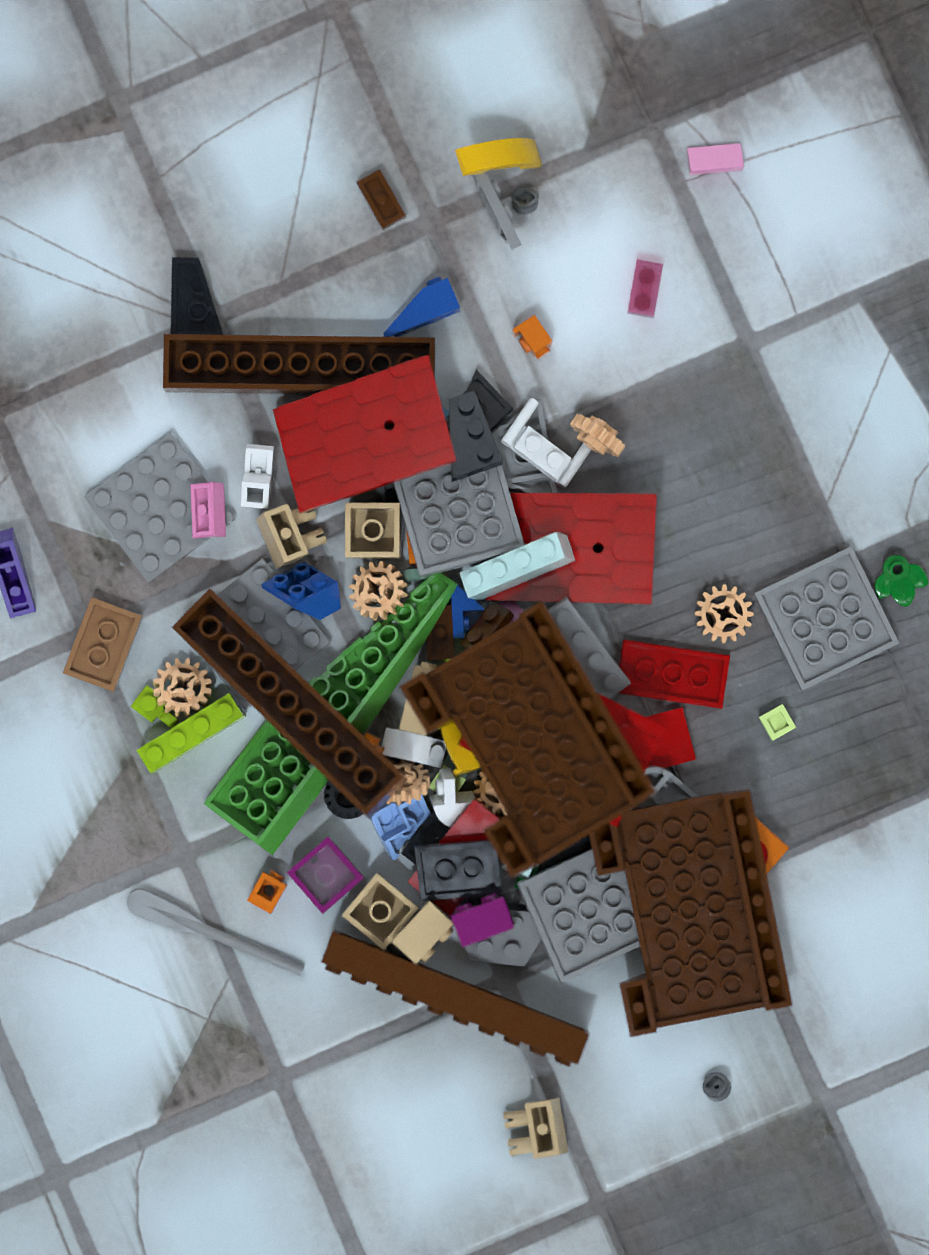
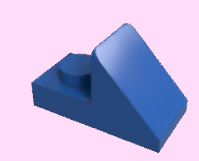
[451,586,485,640]

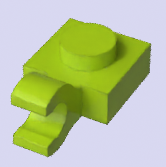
[130,685,179,728]

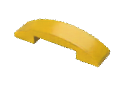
[455,138,543,176]

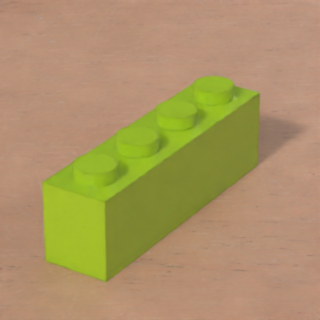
[136,693,245,774]

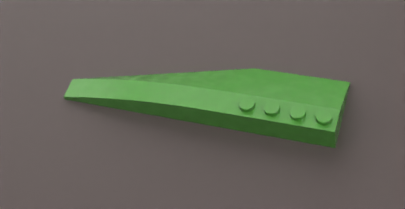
[203,573,458,856]

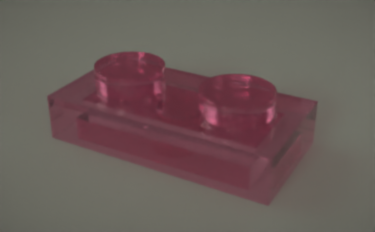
[627,259,663,318]

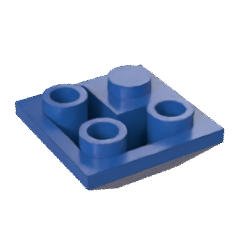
[262,562,341,620]

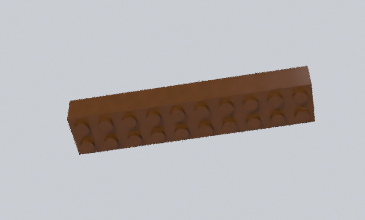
[163,334,435,394]
[172,588,407,819]
[321,930,590,1067]

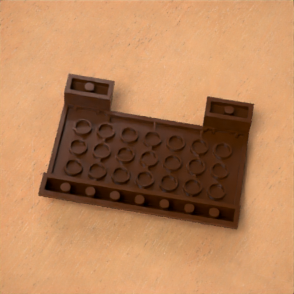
[399,601,656,878]
[589,789,793,1037]

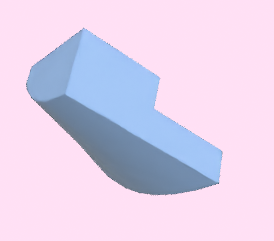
[370,795,431,861]

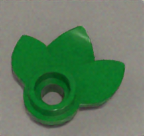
[874,555,928,607]

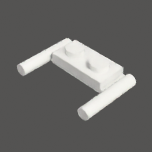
[501,398,591,489]

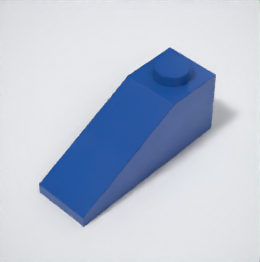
[383,277,460,337]

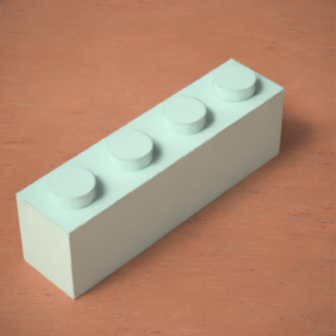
[460,532,576,601]

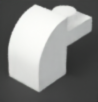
[241,444,274,509]
[382,728,446,768]
[429,768,475,827]

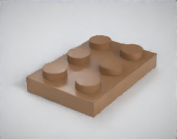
[63,597,143,692]

